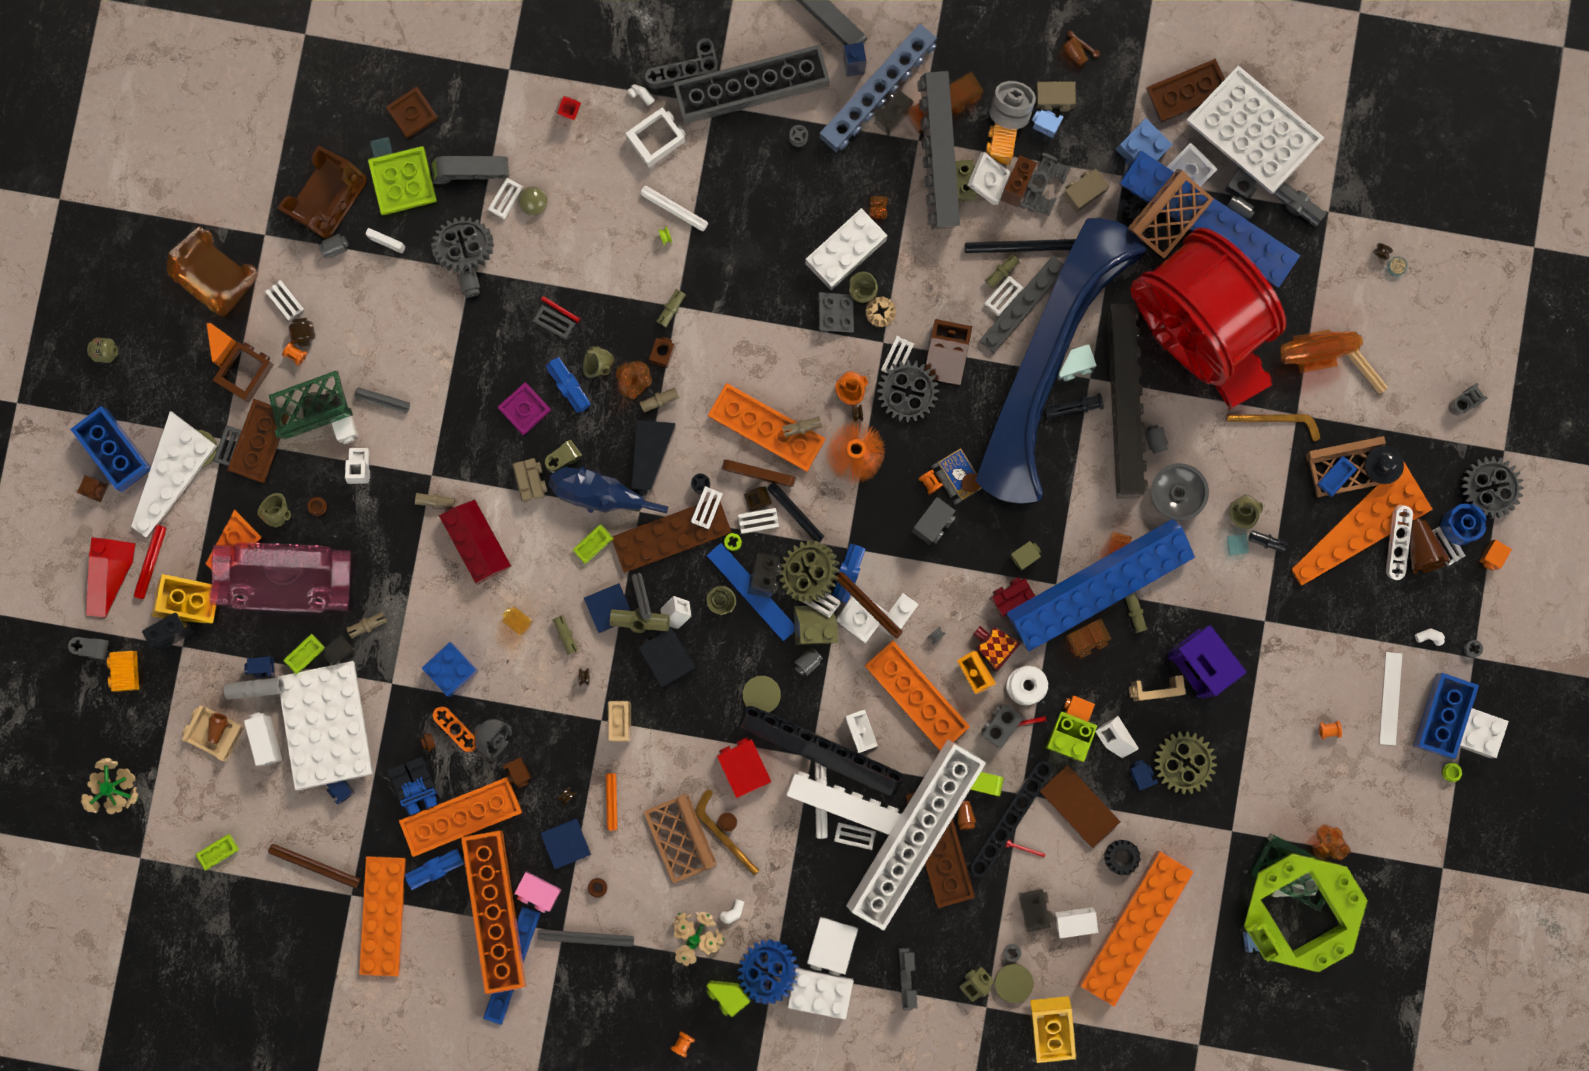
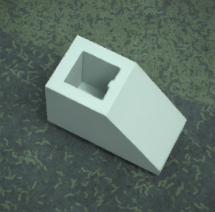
[1057,344,1096,381]

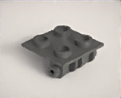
[818,292,854,333]

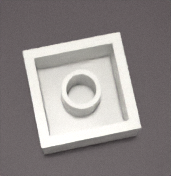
[1460,708,1509,758]

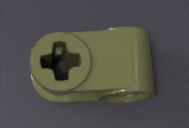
[545,440,582,473]

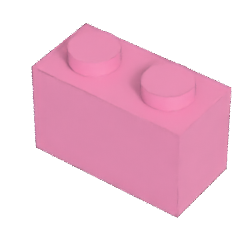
[515,872,561,913]

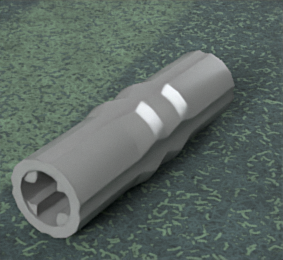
[224,677,284,699]

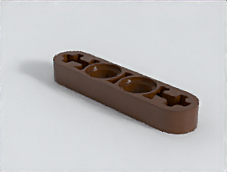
[721,460,796,487]

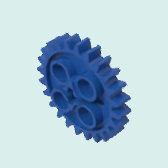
[738,939,799,1004]

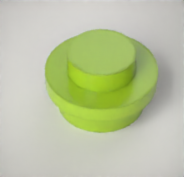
[1442,763,1462,782]

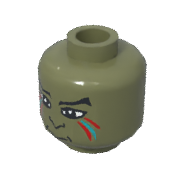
[87,338,118,363]

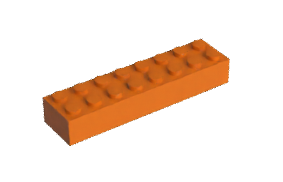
[461,831,527,994]
[1078,851,1193,1007]

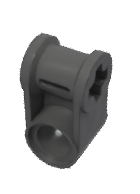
[1449,383,1488,416]
[68,637,109,660]

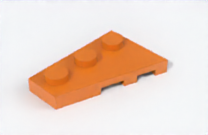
[206,510,262,577]

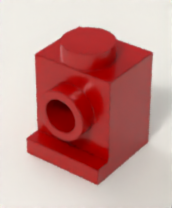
[555,96,581,121]

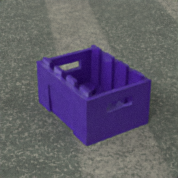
[1167,625,1247,699]

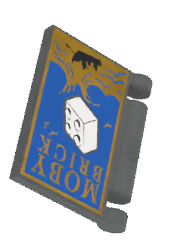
[930,448,982,505]

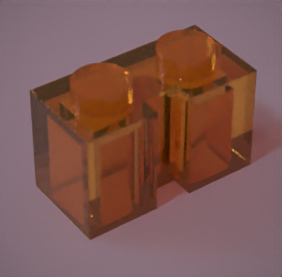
[1064,619,1111,658]

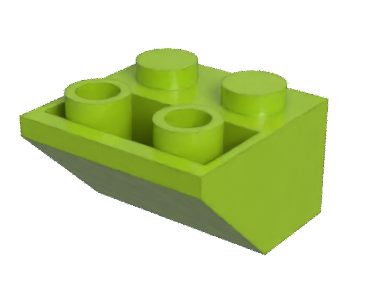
[1045,712,1097,762]
[707,980,750,1017]

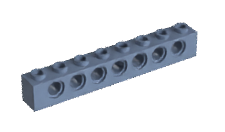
[819,23,937,152]

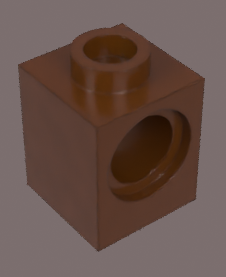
[649,337,675,368]

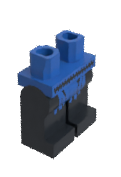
[387,757,438,816]

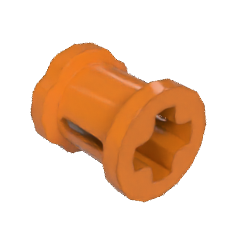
[282,342,308,366]
[919,469,943,495]
[1319,721,1342,740]
[670,1031,695,1057]

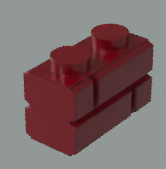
[990,577,1035,618]

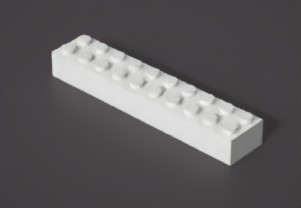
[846,739,986,930]

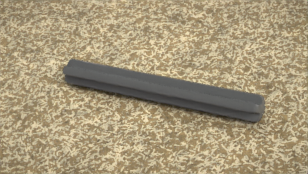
[537,929,634,947]

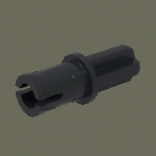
[1248,530,1287,553]

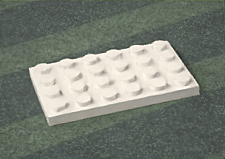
[1187,66,1324,194]
[277,661,373,791]

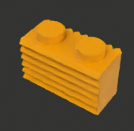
[985,123,1017,165]
[957,650,996,694]
[107,651,139,692]

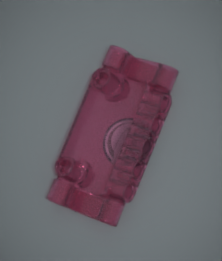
[209,542,351,612]

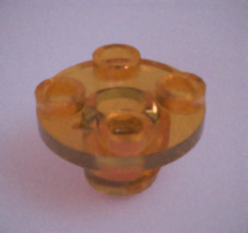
[616,361,652,399]
[1313,825,1351,860]

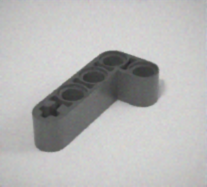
[645,38,718,89]
[431,156,509,184]

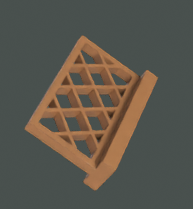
[1128,169,1214,258]
[1306,436,1386,498]
[644,793,717,883]

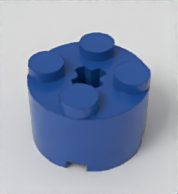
[1440,504,1486,546]

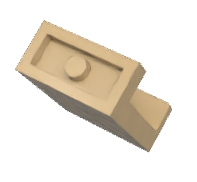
[1129,675,1186,701]
[609,701,631,742]
[182,705,245,761]

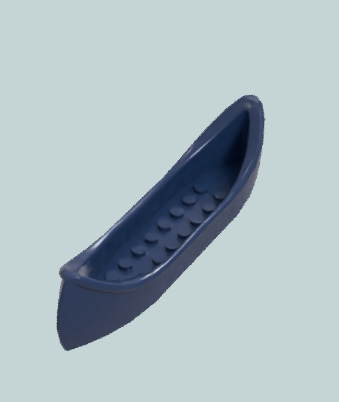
[975,218,1146,504]

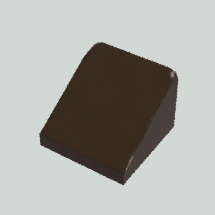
[744,486,772,512]

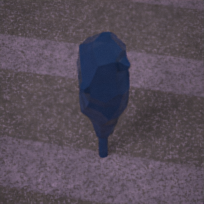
[549,467,669,514]

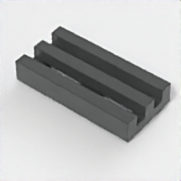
[533,305,576,341]
[213,425,242,466]

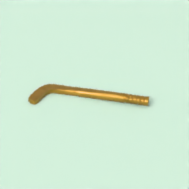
[1226,414,1320,442]
[696,790,760,875]

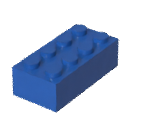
[70,406,151,492]
[1413,673,1479,759]

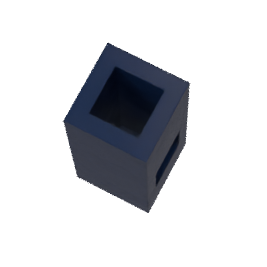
[843,42,867,77]

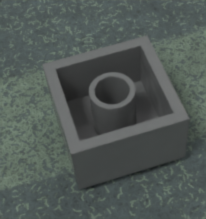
[912,497,956,545]

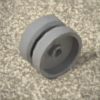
[989,81,1036,129]

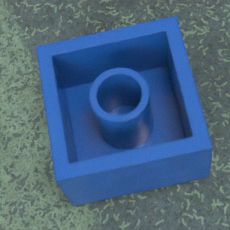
[422,642,478,697]

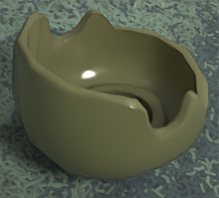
[519,187,548,215]
[849,271,878,303]
[706,586,736,615]

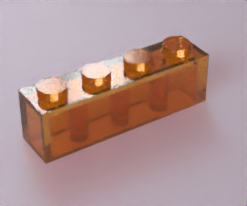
[906,72,983,134]

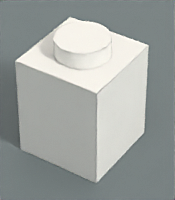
[330,413,358,444]

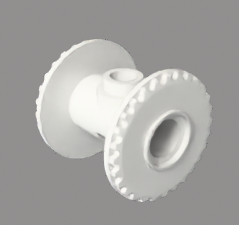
[1006,666,1048,705]

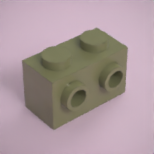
[955,160,979,202]

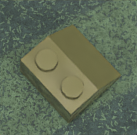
[794,605,838,645]

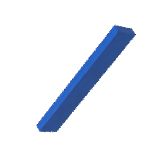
[707,543,795,642]
[483,907,541,1025]

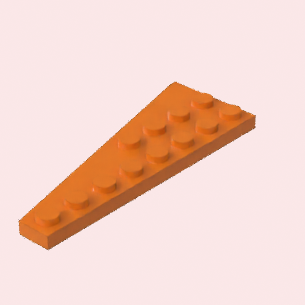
[1291,463,1433,586]

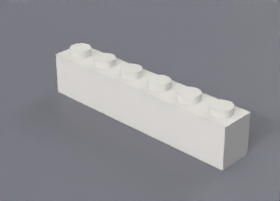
[784,771,902,835]

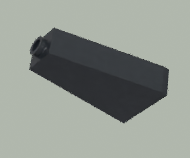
[632,420,676,495]

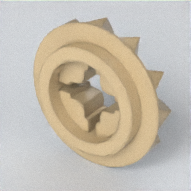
[866,296,896,327]

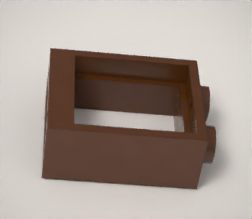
[1001,155,1037,208]
[213,342,273,403]

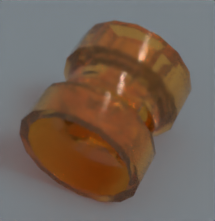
[869,196,888,219]

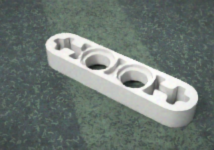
[1386,505,1413,580]

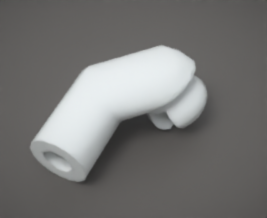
[627,85,655,106]
[1415,629,1445,646]
[720,899,745,924]

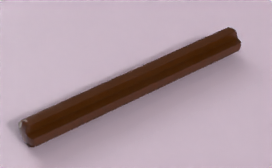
[836,572,903,639]
[268,844,360,888]

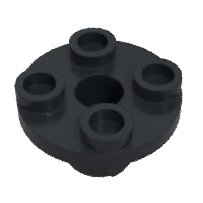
[1365,446,1404,484]

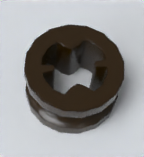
[1373,243,1393,260]
[852,404,864,422]
[579,668,590,686]
[557,787,576,806]

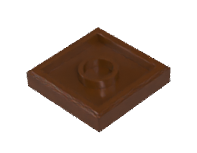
[386,87,438,139]

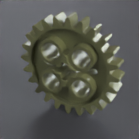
[779,540,840,603]
[1153,731,1217,794]

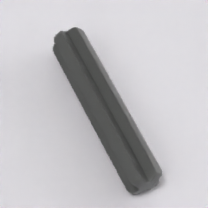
[354,387,410,413]
[632,573,652,620]

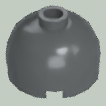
[474,719,512,759]

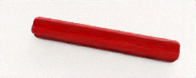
[133,525,167,599]

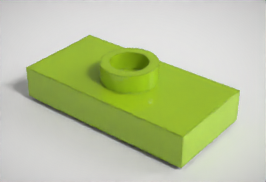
[572,524,614,564]
[283,634,326,675]
[195,834,240,871]

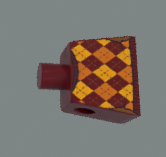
[973,626,1021,672]

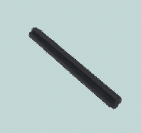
[964,239,1076,253]

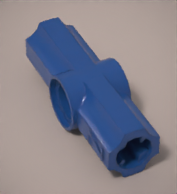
[546,357,591,413]
[832,544,866,603]
[405,849,465,890]

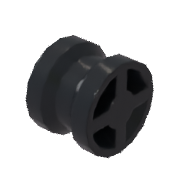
[691,473,711,494]

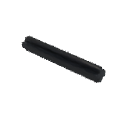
[767,482,824,542]

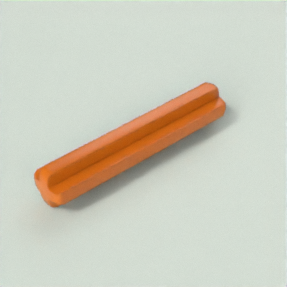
[606,773,618,831]

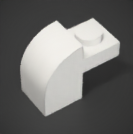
[345,448,370,484]

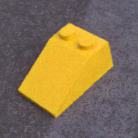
[151,574,220,624]
[1030,996,1076,1063]

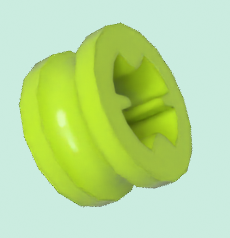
[658,226,673,245]
[724,533,742,551]

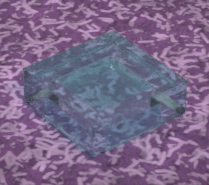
[370,137,393,158]
[1227,534,1249,555]

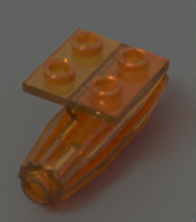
[1280,330,1363,374]

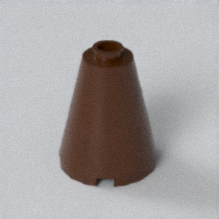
[1409,519,1450,574]

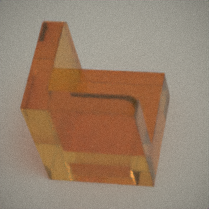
[1105,532,1132,556]

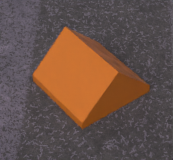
[207,323,237,367]

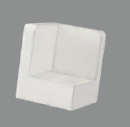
[661,596,691,629]

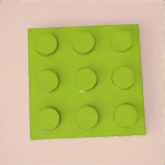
[368,146,437,215]

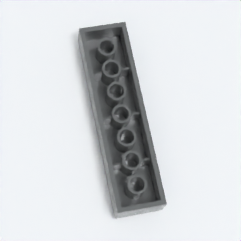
[673,45,830,124]
[917,71,960,230]

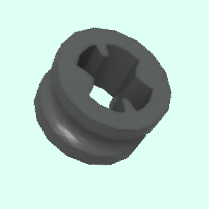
[927,626,946,644]
[1464,640,1483,658]
[1004,944,1021,962]

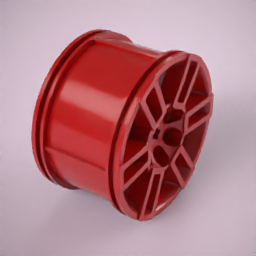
[1131,228,1286,385]

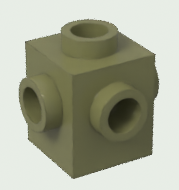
[959,967,994,1002]

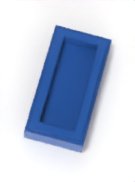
[1317,456,1358,497]

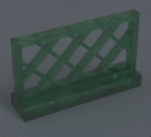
[268,371,353,440]
[1250,833,1326,911]

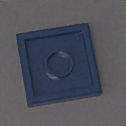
[584,583,631,633]
[541,818,591,869]

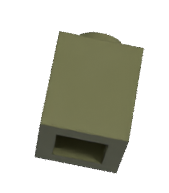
[1010,541,1041,571]

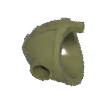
[583,346,614,378]
[258,493,291,528]
[1229,494,1263,529]

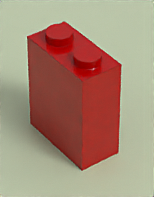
[1215,352,1272,410]
[717,738,772,798]

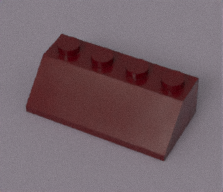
[439,500,512,585]

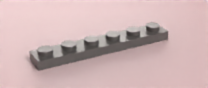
[979,255,1064,353]

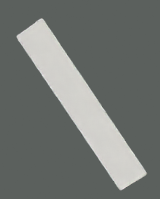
[1380,652,1402,745]

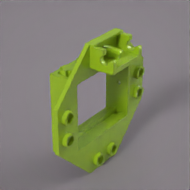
[1244,854,1367,972]

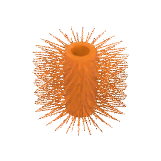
[825,421,885,484]

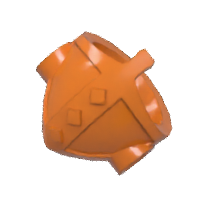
[835,371,868,405]

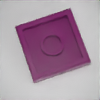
[497,382,552,436]

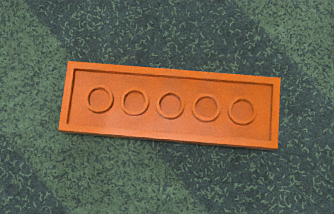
[707,383,826,472]
[865,640,970,751]
[399,777,522,857]
[359,856,406,976]

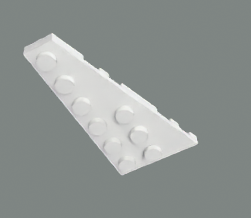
[131,411,217,538]

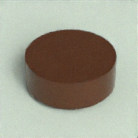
[961,473,980,493]

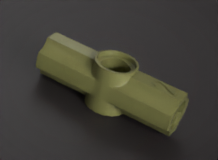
[610,608,670,633]

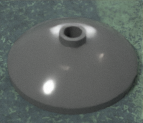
[1151,463,1209,521]

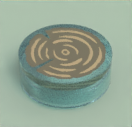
[1387,257,1408,277]

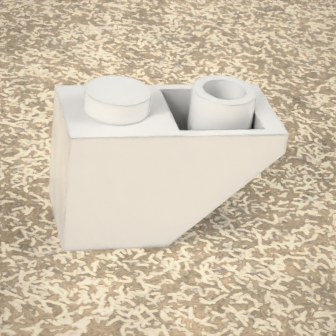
[1096,716,1139,758]

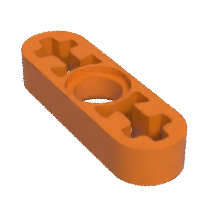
[433,707,476,752]

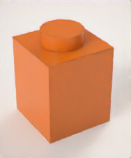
[1479,539,1512,571]
[1063,695,1095,722]

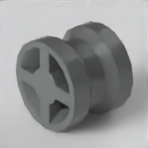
[789,125,808,147]

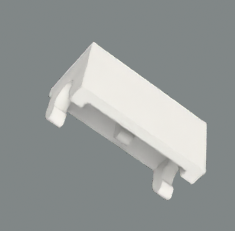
[845,710,878,753]
[1055,907,1098,938]

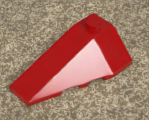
[86,537,136,618]

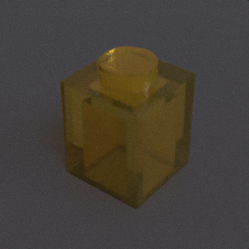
[502,606,534,636]

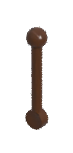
[1067,31,1100,58]

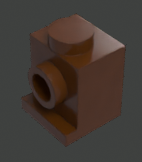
[77,475,108,503]
[503,757,532,789]

